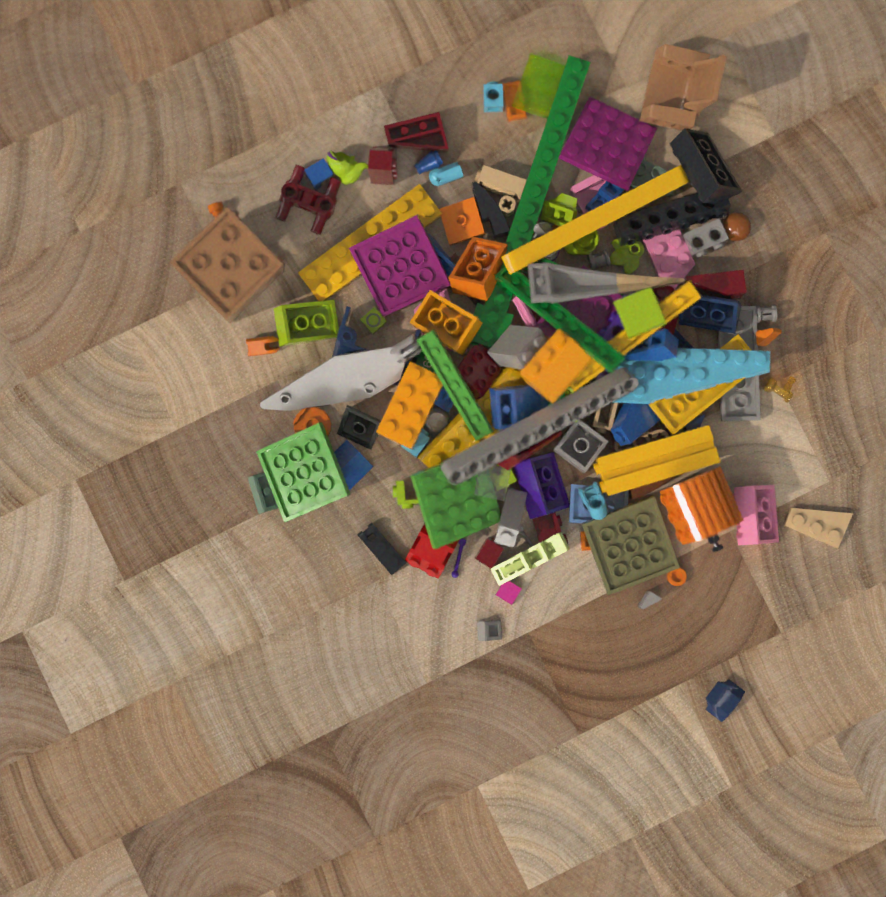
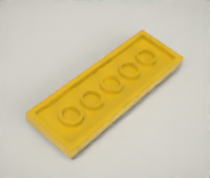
[649,334,752,435]

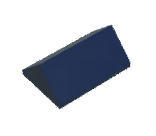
[679,295,742,334]

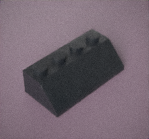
[669,128,742,204]

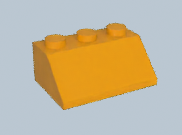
[520,329,592,404]

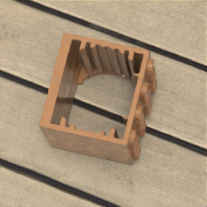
[170,207,285,323]

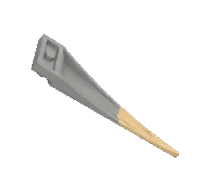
[528,263,685,303]

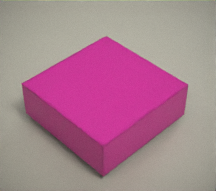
[495,581,522,605]

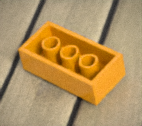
[376,362,443,450]

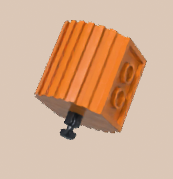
[659,466,744,552]

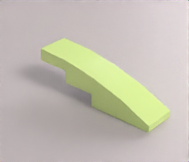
[491,532,570,586]

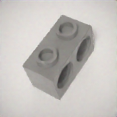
[683,218,729,258]

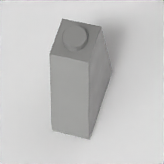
[495,488,527,547]

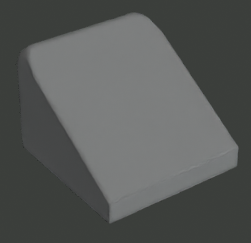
[638,591,662,609]
[477,620,502,641]

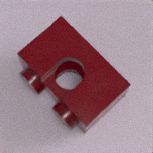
[475,537,504,569]

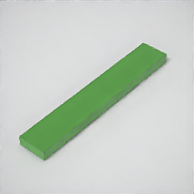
[417,329,494,441]

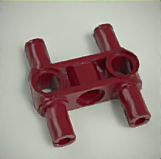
[275,165,341,235]

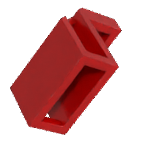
[405,523,460,579]

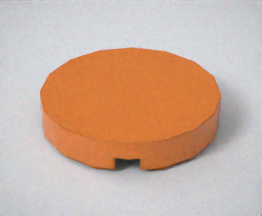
[293,407,332,436]

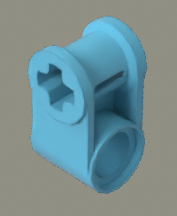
[578,481,608,520]

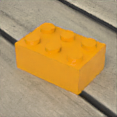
[409,290,483,356]

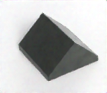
[337,405,382,450]

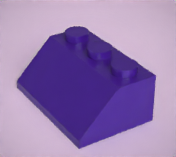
[514,452,570,519]

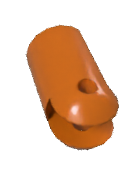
[246,336,280,356]

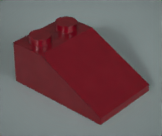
[680,269,747,301]

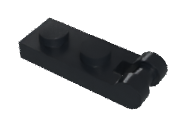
[357,522,406,576]

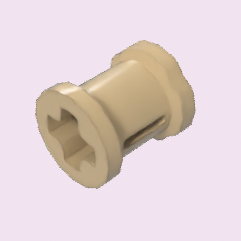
[499,196,516,217]

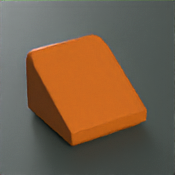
[756,328,782,346]

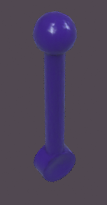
[451,539,466,578]

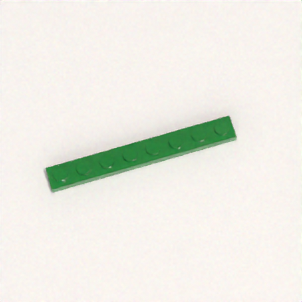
[495,266,625,373]

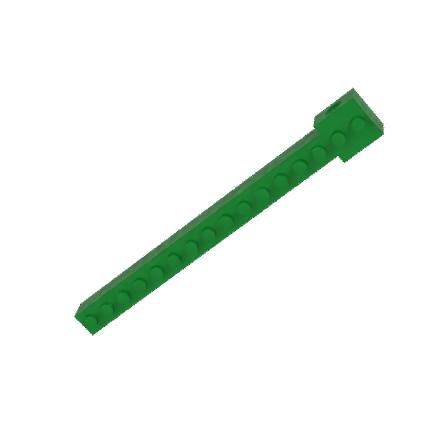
[470,55,591,350]

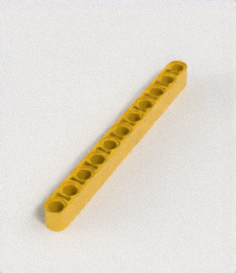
[501,165,689,274]

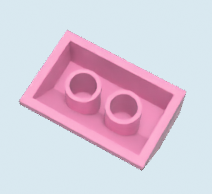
[733,485,779,545]

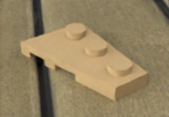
[783,508,853,549]

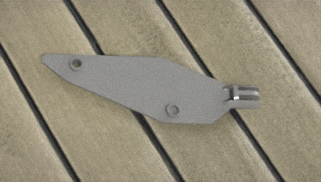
[260,334,423,411]

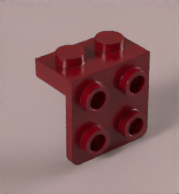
[457,345,501,400]

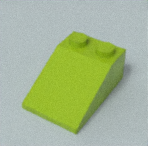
[273,300,339,346]

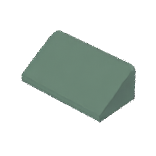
[248,473,278,514]

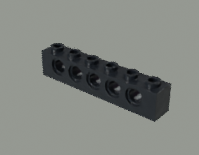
[613,193,731,246]

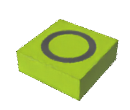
[360,307,387,334]

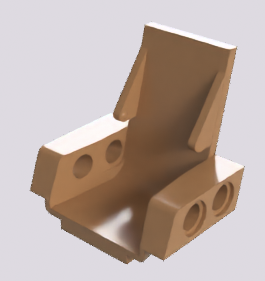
[640,44,727,131]

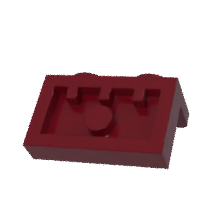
[532,512,569,544]

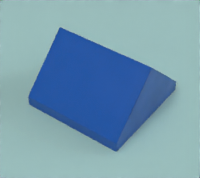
[334,440,373,491]

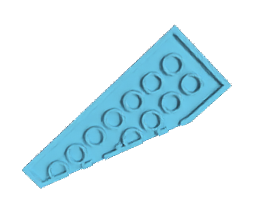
[613,348,770,404]

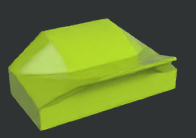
[541,193,578,226]

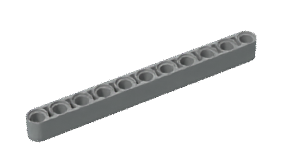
[441,367,638,484]

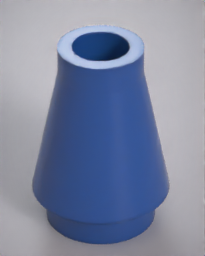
[414,150,443,175]

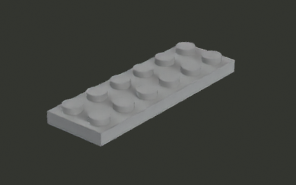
[718,306,761,421]

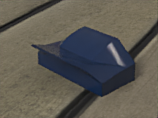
[705,679,745,722]

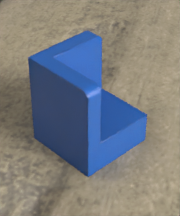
[304,158,333,190]

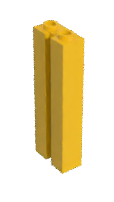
[593,425,720,496]

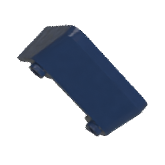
[332,306,421,385]

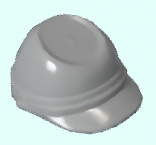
[423,405,452,438]

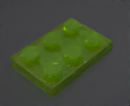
[512,53,565,119]

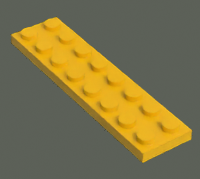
[298,184,442,301]

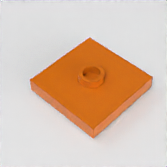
[439,197,486,246]

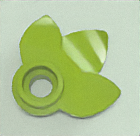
[610,239,644,275]

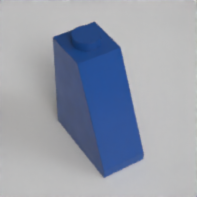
[611,403,660,446]

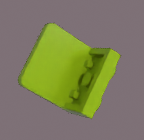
[393,481,419,509]

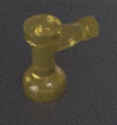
[763,376,796,403]

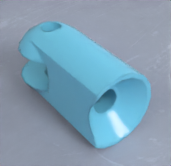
[429,162,463,186]

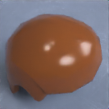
[721,212,751,242]

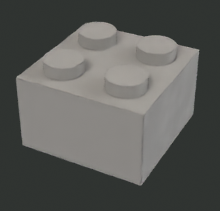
[553,420,609,473]

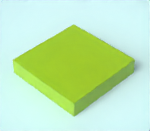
[614,287,666,339]

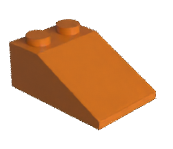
[449,237,508,301]

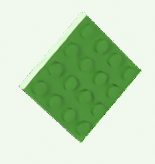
[256,422,351,523]
[411,462,501,549]

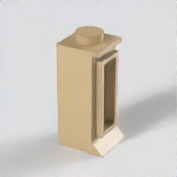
[475,165,527,204]
[591,402,618,434]

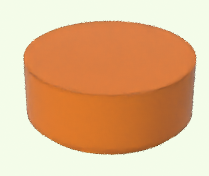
[667,567,687,586]

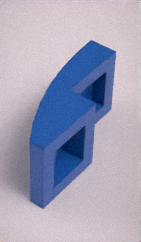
[585,181,625,211]

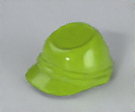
[564,230,599,255]

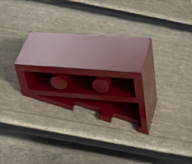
[384,112,449,152]
[368,147,398,185]

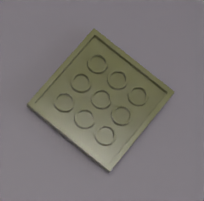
[581,496,680,595]

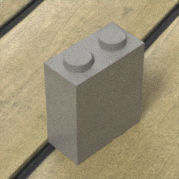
[488,325,548,369]

